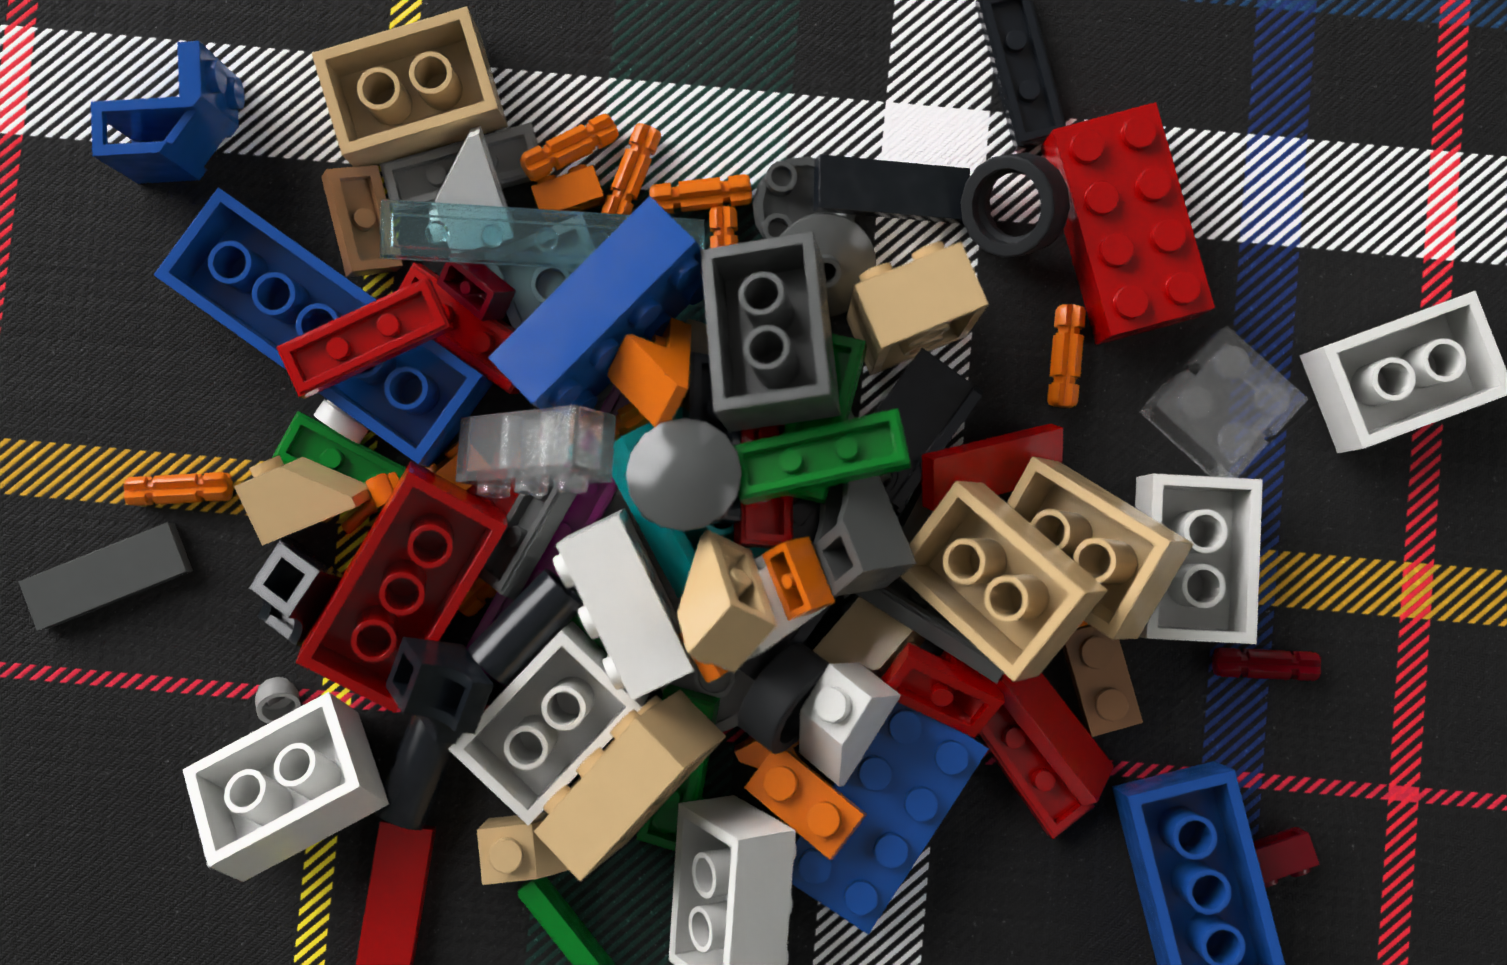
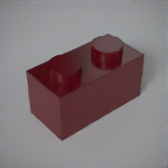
[436,254,516,321]
[1253,826,1320,888]

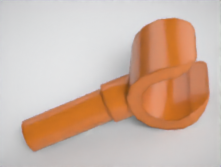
[341,471,399,534]

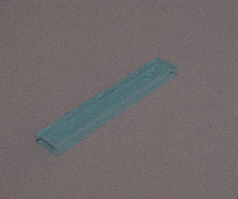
[380,199,705,269]

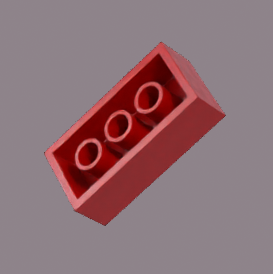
[1040,102,1215,345]
[295,460,508,713]

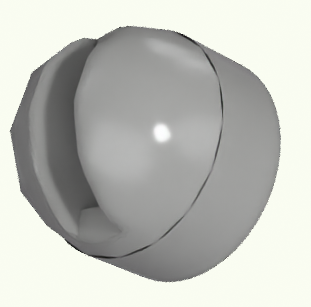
[255,677,301,724]

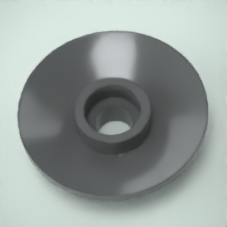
[781,213,876,317]

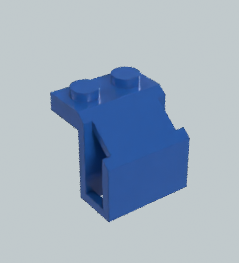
[91,41,245,184]

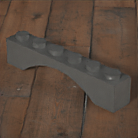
[813,410,916,597]

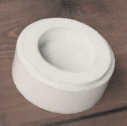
[314,399,369,444]

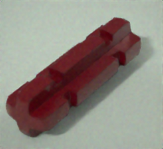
[1212,647,1321,681]

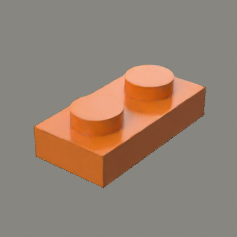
[744,749,867,860]

